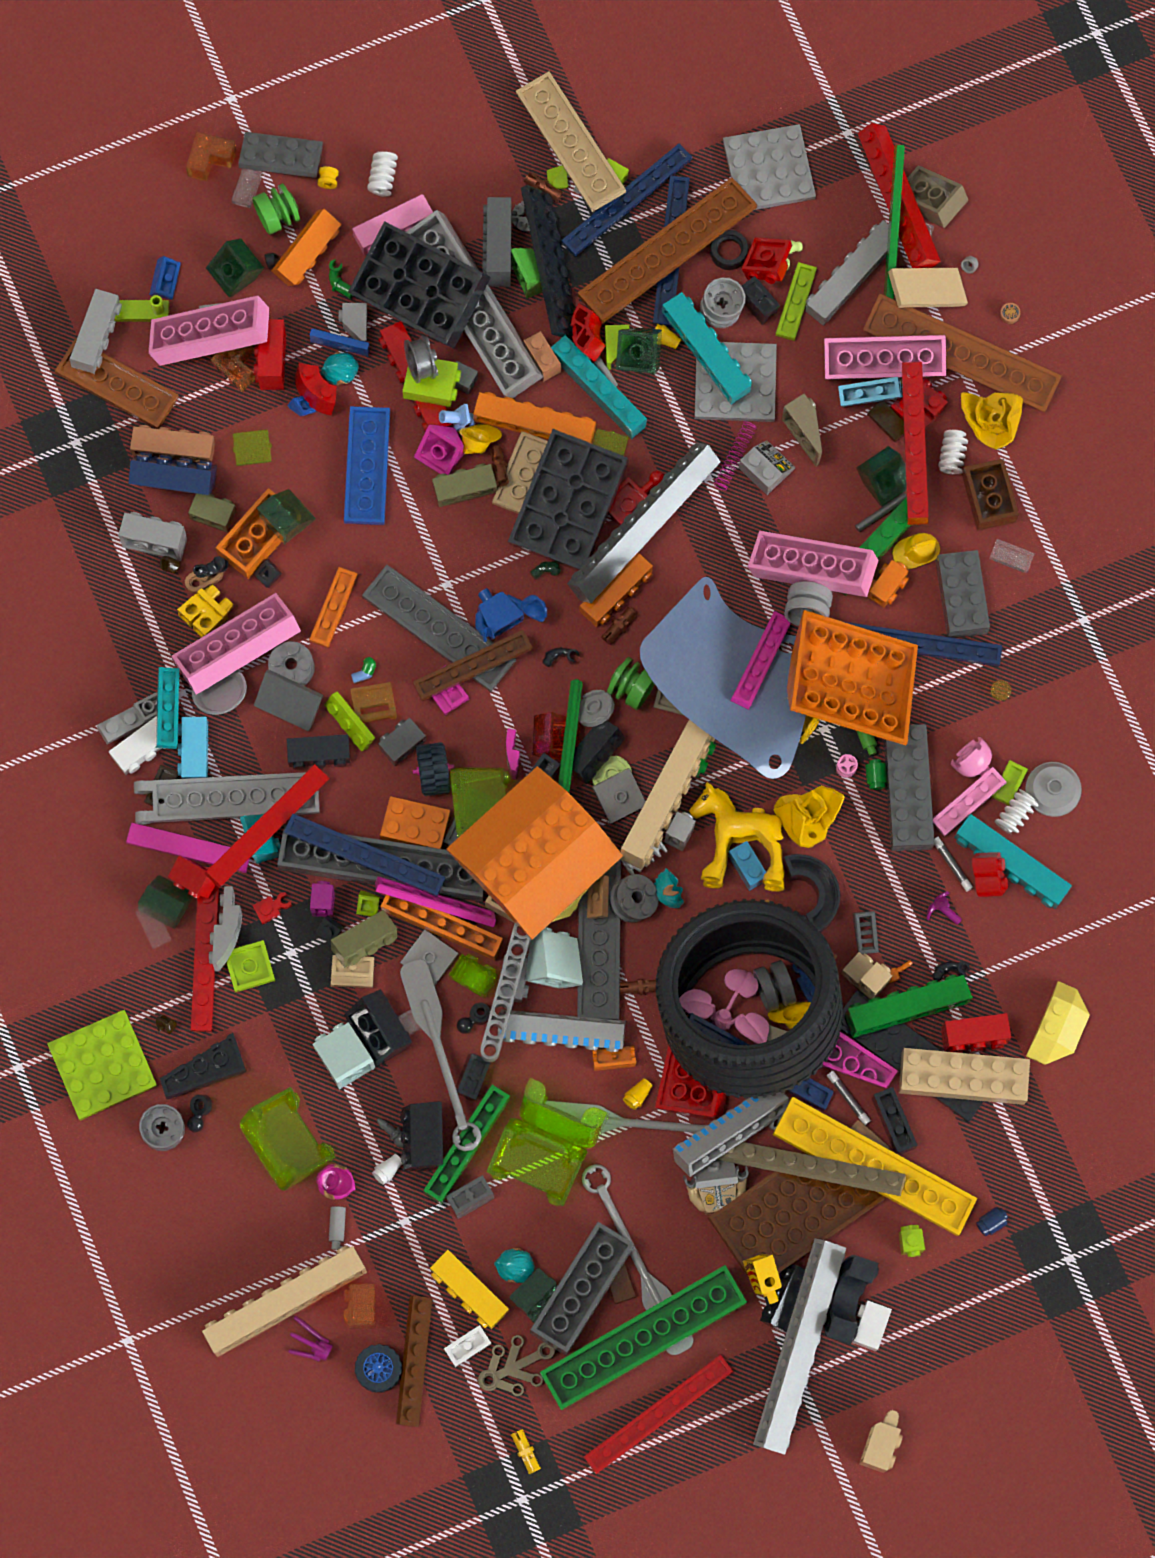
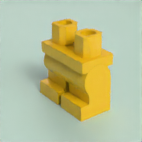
[177,585,233,638]

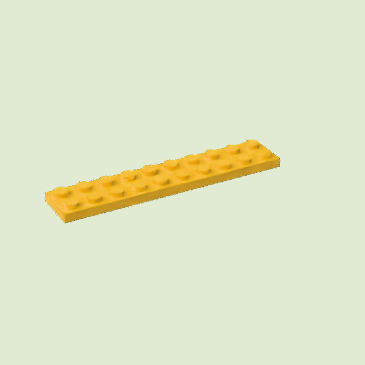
[772,1097,977,1236]

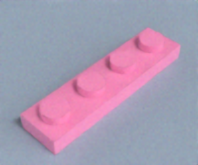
[933,767,1006,836]

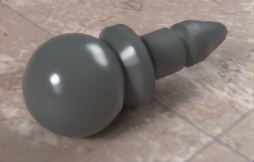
[377,1118,403,1148]

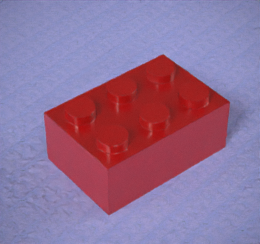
[254,319,286,390]
[941,1013,1011,1053]

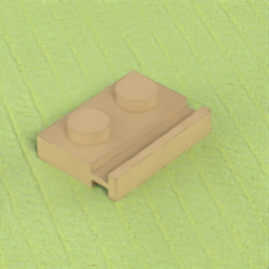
[331,955,375,988]

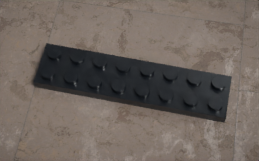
[521,185,576,341]
[841,990,984,1123]

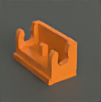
[592,1046,636,1071]

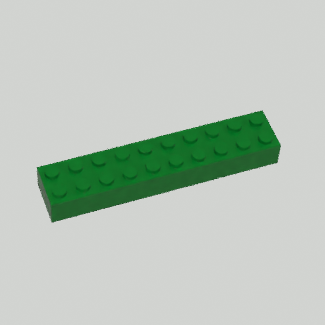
[540,1265,747,1411]

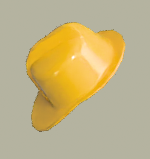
[459,424,502,454]
[892,533,940,569]
[768,1002,811,1029]

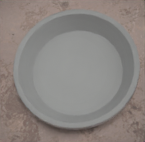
[192,670,247,715]
[1025,762,1082,817]

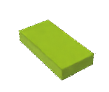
[991,760,1028,806]

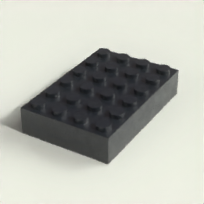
[348,221,491,349]
[508,429,629,571]

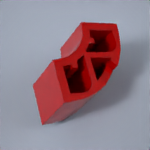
[571,303,606,362]
[295,363,337,416]

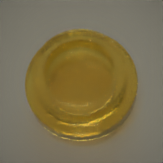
[991,680,1011,701]

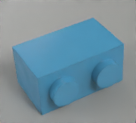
[728,841,766,891]

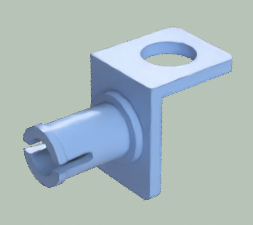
[439,404,475,432]

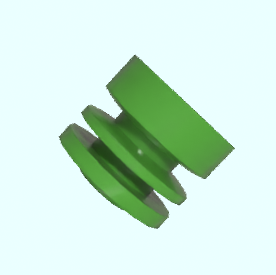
[252,183,300,235]
[607,657,655,711]

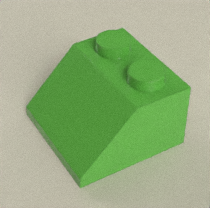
[511,248,543,299]

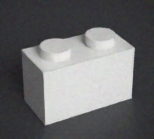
[852,1301,892,1351]

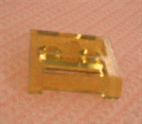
[350,682,397,722]

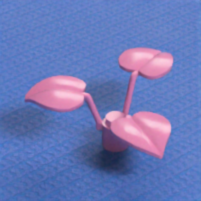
[679,969,769,1044]

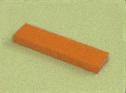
[309,567,358,648]

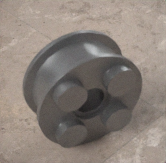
[404,335,438,383]
[268,641,315,686]
[609,874,659,923]

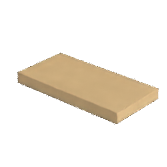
[888,268,968,308]
[492,431,548,514]

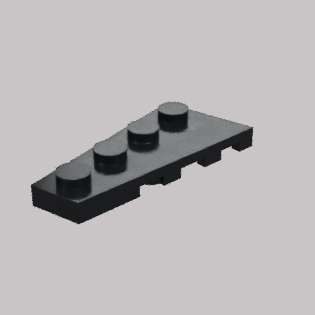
[160,1032,246,1100]

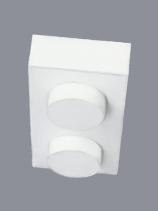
[444,1325,491,1367]

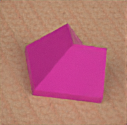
[414,425,465,475]

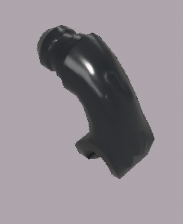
[193,556,229,578]
[542,647,580,667]
[932,961,970,982]

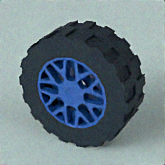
[355,1344,402,1393]

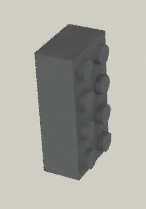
[483,197,511,287]
[935,550,990,638]

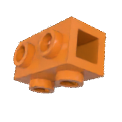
[868,560,909,608]

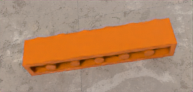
[473,392,596,443]
[381,895,503,961]

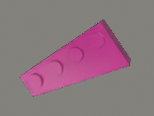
[823,1032,898,1089]

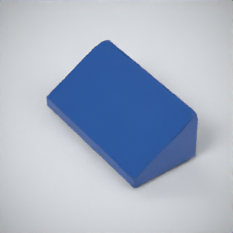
[149,256,181,300]

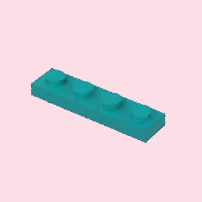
[156,667,180,749]

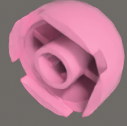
[951,737,992,777]

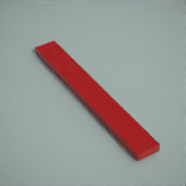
[205,764,330,888]
[584,1354,733,1474]

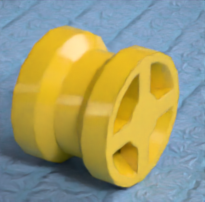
[317,166,339,189]

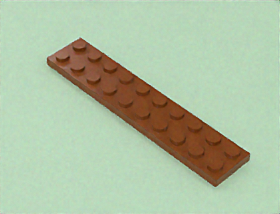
[578,177,757,323]
[863,293,1062,412]

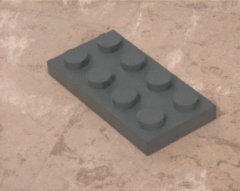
[239,132,323,178]

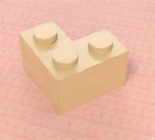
[841,952,892,999]

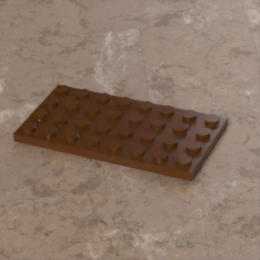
[708,1124,887,1282]

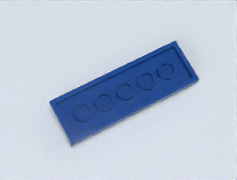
[344,406,390,525]

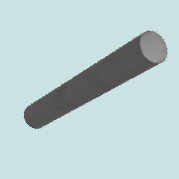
[855,493,907,532]

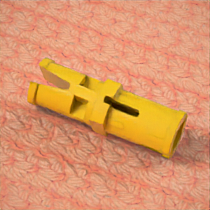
[511,1429,541,1474]

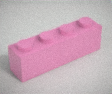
[352,194,433,255]

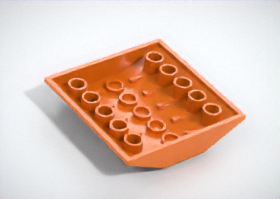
[787,610,918,746]
[446,766,623,940]

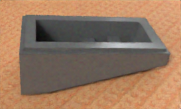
[852,911,879,954]

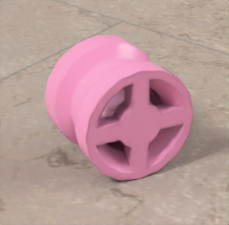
[836,754,858,778]

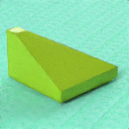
[547,165,568,189]
[356,891,380,916]

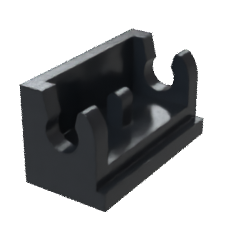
[741,276,780,325]
[456,1053,491,1100]

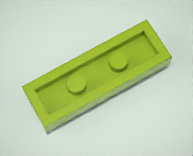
[324,691,375,752]

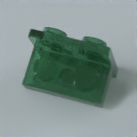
[509,1268,557,1323]

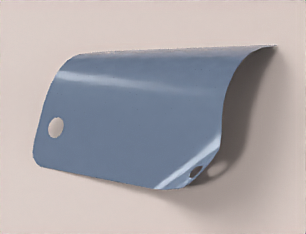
[640,577,806,779]

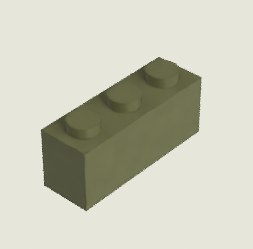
[432,464,497,507]
[331,910,397,968]

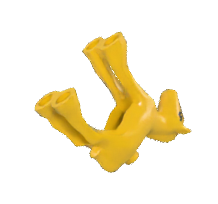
[689,782,784,892]

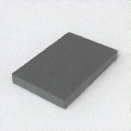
[254,669,323,731]

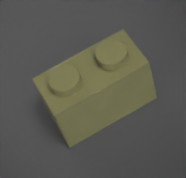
[188,493,236,532]

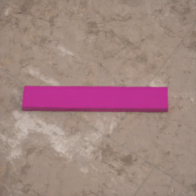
[730,611,791,710]
[126,823,250,873]
[375,876,496,927]

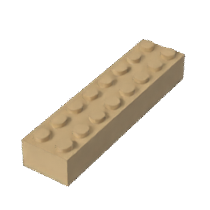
[621,720,715,870]
[202,1245,367,1357]

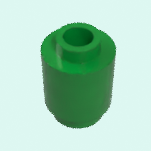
[865,759,887,790]

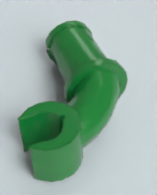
[329,259,354,299]

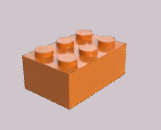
[380,796,451,849]

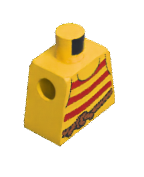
[743,1254,782,1305]

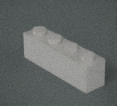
[70,289,122,374]

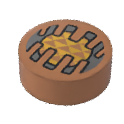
[1000,303,1020,324]

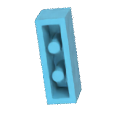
[838,377,902,407]
[178,717,208,779]

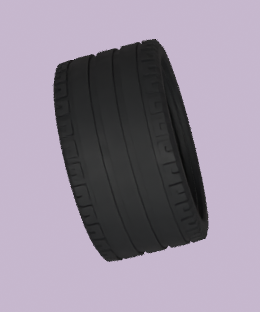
[656,899,843,1099]

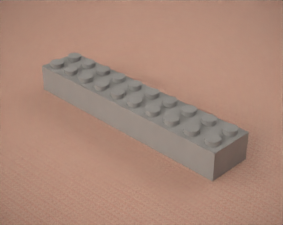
[406,210,544,398]

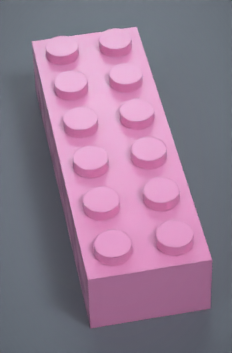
[149,296,269,366]
[824,335,946,379]
[748,531,879,597]
[172,593,301,695]

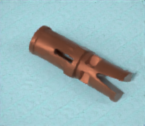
[524,172,563,202]
[490,446,509,486]
[601,607,637,645]
[619,978,656,995]

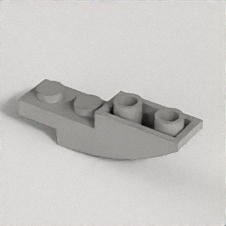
[97,692,180,745]
[209,886,242,971]

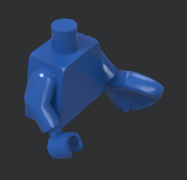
[475,588,547,642]

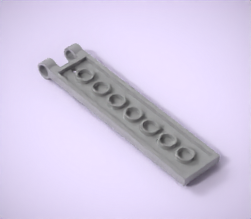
[134,772,320,825]

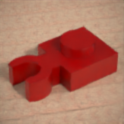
[252,892,292,925]

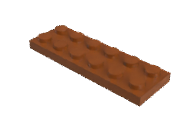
[55,338,179,429]

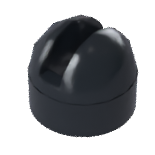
[264,253,280,269]

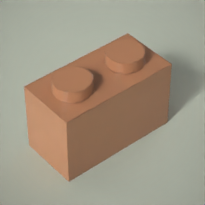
[523,331,561,382]

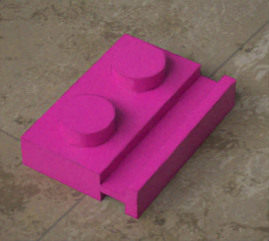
[432,665,469,715]

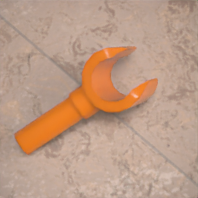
[889,960,912,983]

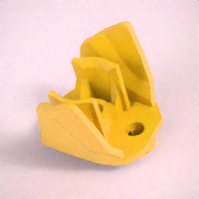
[961,392,1023,450]
[773,785,845,848]

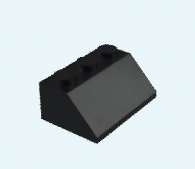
[344,989,412,1068]
[400,1101,443,1171]

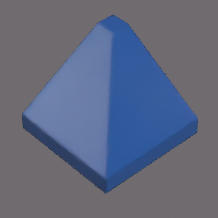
[287,396,317,416]

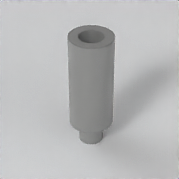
[328,1207,346,1250]

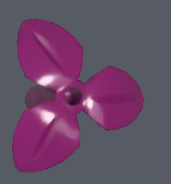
[927,891,962,925]

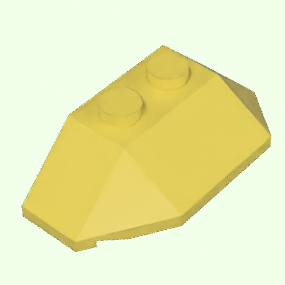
[1026,981,1090,1065]

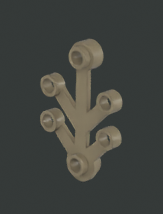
[478,1335,555,1397]

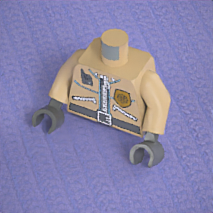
[683,1166,748,1215]

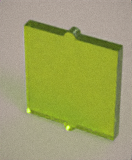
[593,429,629,456]
[233,430,272,466]

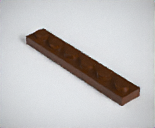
[413,630,532,701]
[396,1296,432,1427]

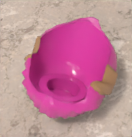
[316,1164,356,1200]

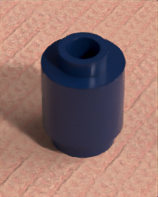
[976,1207,1008,1237]

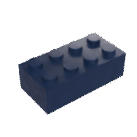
[128,452,217,495]

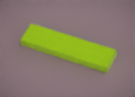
[775,262,817,341]

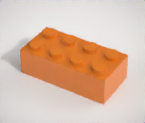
[215,488,301,579]

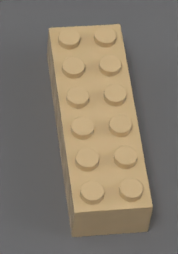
[899,1048,1030,1105]

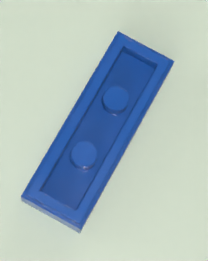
[310,329,370,357]

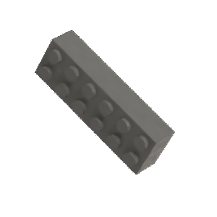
[884,724,934,851]
[530,1222,634,1356]

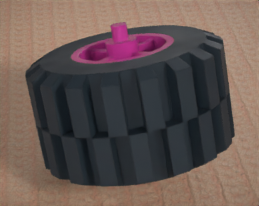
[413,742,454,796]

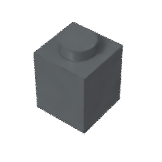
[455,361,478,395]

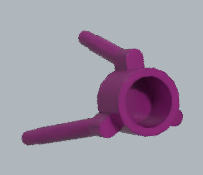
[288,1316,332,1362]

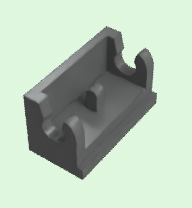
[446,1175,495,1219]

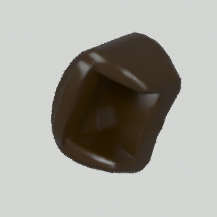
[160,556,180,573]
[156,1014,177,1035]

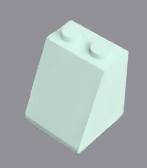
[525,928,583,989]
[313,1022,375,1090]

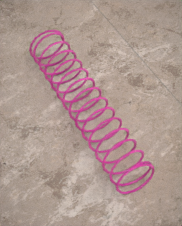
[714,421,757,491]

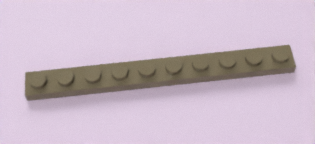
[716,1142,906,1196]

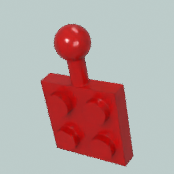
[608,471,664,526]

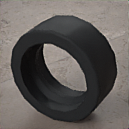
[710,230,748,270]

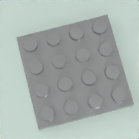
[723,124,816,210]
[694,342,777,422]

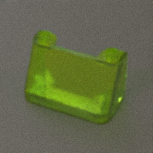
[450,767,511,838]
[519,1078,610,1149]
[240,1087,336,1191]
[486,1118,588,1206]

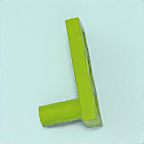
[114,295,169,322]

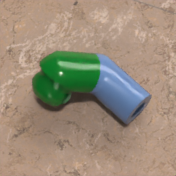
[351,657,376,683]

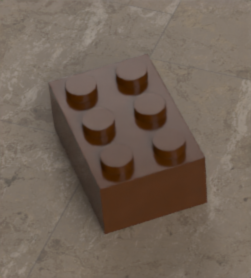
[962,458,1019,531]

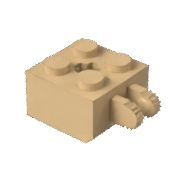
[859,1410,903,1473]

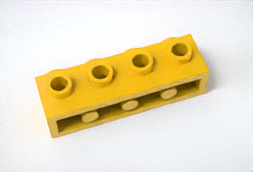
[430,1250,509,1329]

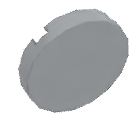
[578,690,615,727]

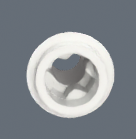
[372,1154,402,1185]

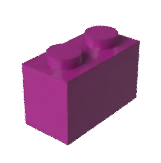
[310,881,335,918]

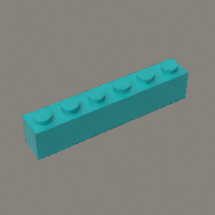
[662,292,752,405]
[551,335,647,440]
[954,814,1072,909]

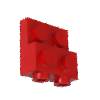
[742,237,792,284]
[890,377,948,429]

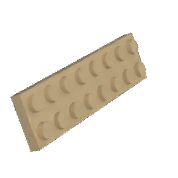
[516,72,626,212]

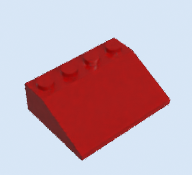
[655,1045,727,1121]

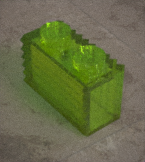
[449,954,498,999]

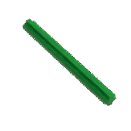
[558,679,583,792]

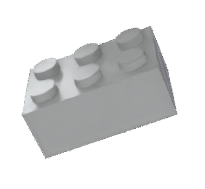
[118,512,187,561]

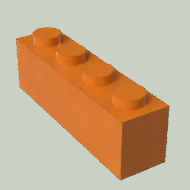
[271,209,342,286]
[579,553,653,628]

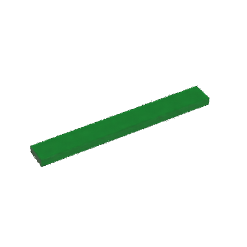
[884,145,905,299]

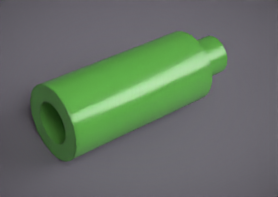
[857,731,877,756]

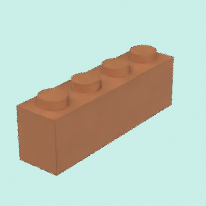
[130,425,215,463]

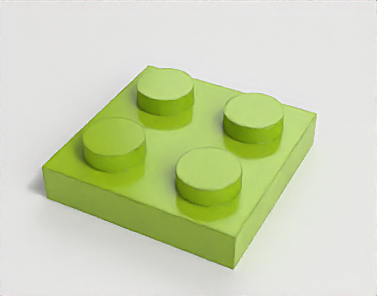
[227,940,275,993]

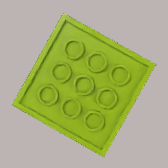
[47,1010,158,1120]

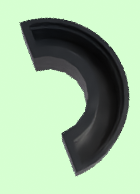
[783,854,840,933]
[823,1255,879,1344]

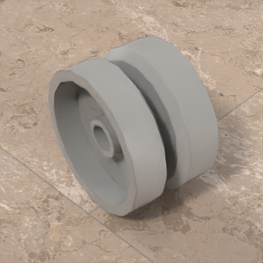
[784,581,833,626]

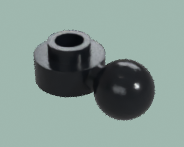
[457,1003,491,1034]
[187,1095,212,1132]

